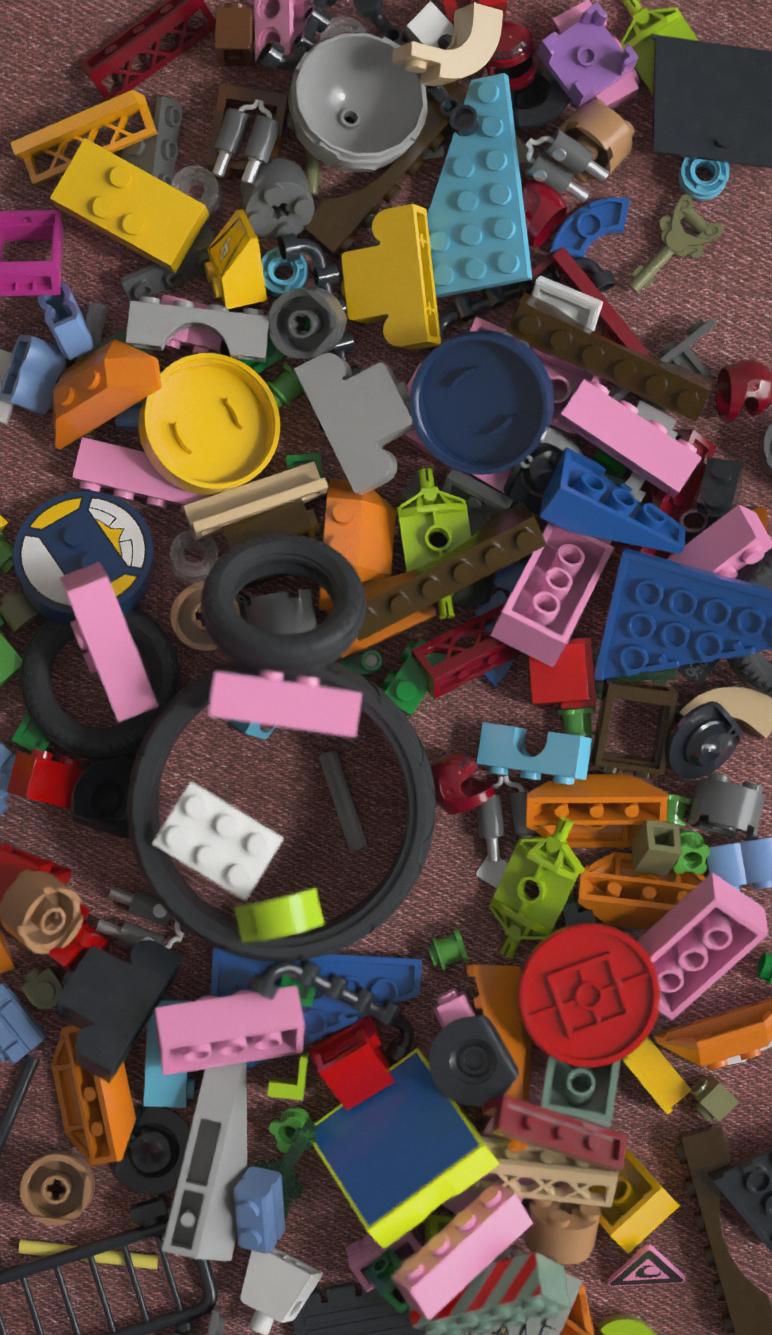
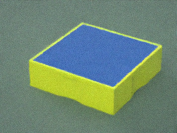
[304,1048,500,1249]

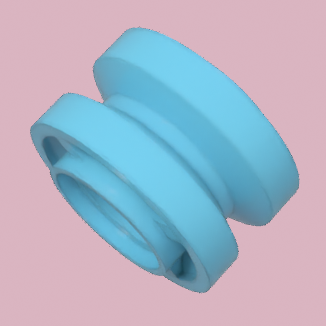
[678,157,729,201]
[261,247,308,298]

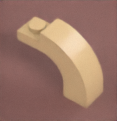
[392,3,503,86]
[671,687,772,739]

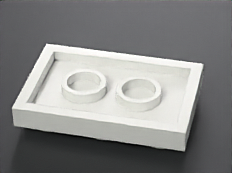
[153,781,284,901]

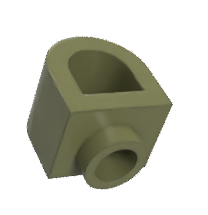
[0,589,42,634]
[21,965,64,1009]
[690,1074,739,1122]

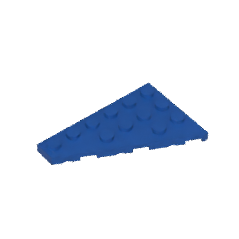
[594,548,772,681]
[210,947,422,1070]

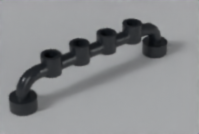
[257,0,337,71]
[353,0,480,137]
[278,233,360,433]
[429,257,617,353]
[248,959,414,1062]

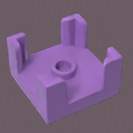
[537,2,639,109]

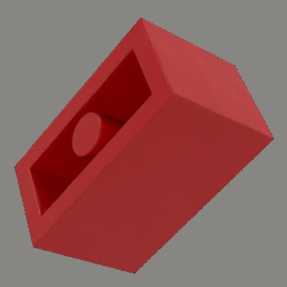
[7,749,84,809]

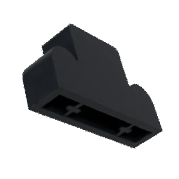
[56,940,183,1084]

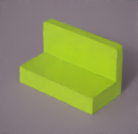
[267,1052,309,1100]

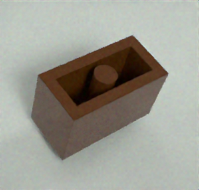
[215,3,254,67]

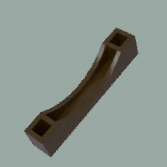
[303,82,466,259]
[506,292,712,422]
[357,502,547,641]
[674,1123,772,1335]

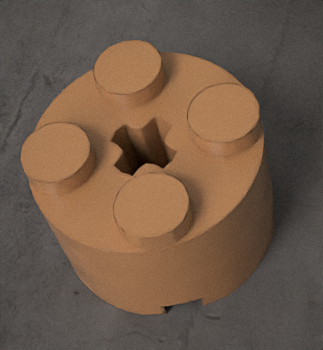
[555,99,635,183]
[170,581,242,653]
[0,870,83,954]
[20,1150,95,1226]
[524,1183,600,1265]

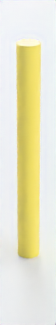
[18,1239,159,1270]

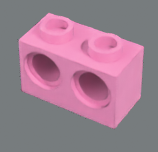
[252,0,307,68]

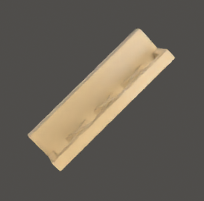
[183,461,328,541]
[471,1136,618,1207]

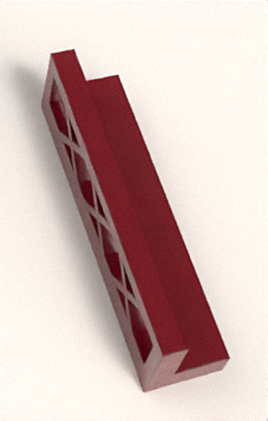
[78,0,216,101]
[529,247,650,356]
[614,429,716,559]
[412,601,523,699]
[482,1095,628,1172]

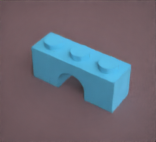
[477,722,592,785]

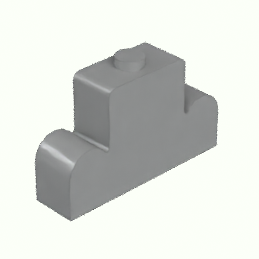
[294,353,415,495]

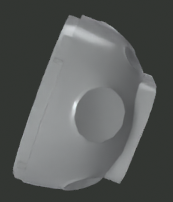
[288,33,428,172]

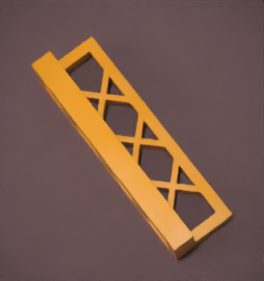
[10,90,158,185]

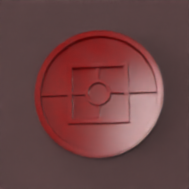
[517,923,660,1067]

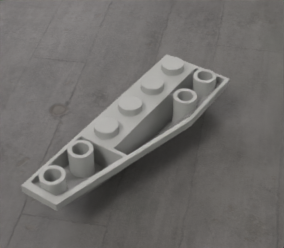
[162,1062,247,1261]

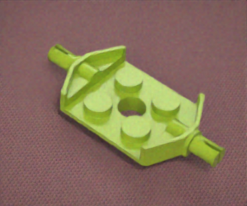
[620,0,699,95]
[396,468,471,619]
[489,816,585,959]

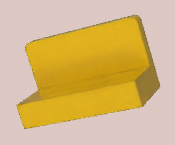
[621,1036,691,1115]

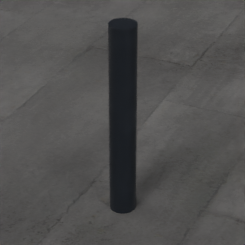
[0,1055,40,1155]

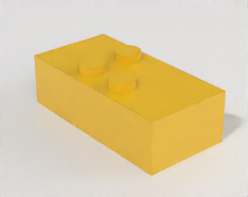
[50,138,209,274]

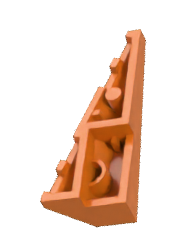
[467,964,532,1152]

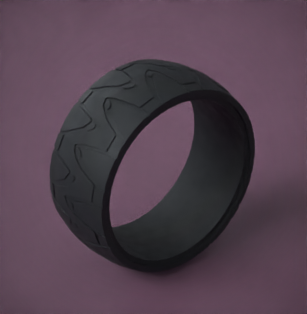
[127,661,436,962]

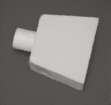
[402,1,463,80]
[240,1247,323,1335]

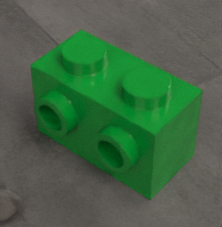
[380,638,447,717]

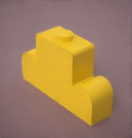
[341,204,441,350]

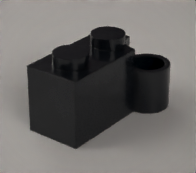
[680,457,743,545]

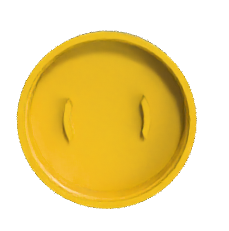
[138,353,280,495]

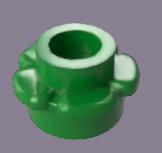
[756,951,772,985]

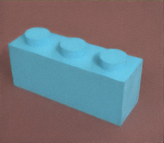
[144,999,196,1108]

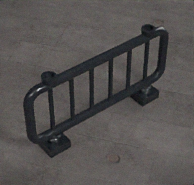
[0,1194,218,1335]

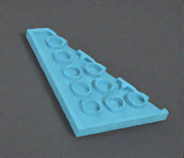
[427,73,532,298]

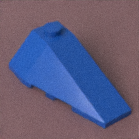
[540,447,686,554]

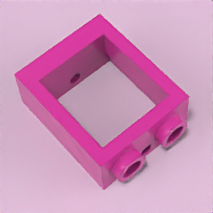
[0,210,64,296]

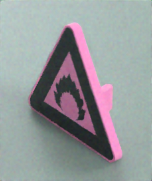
[608,1245,685,1286]

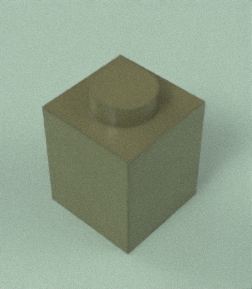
[631,819,682,876]

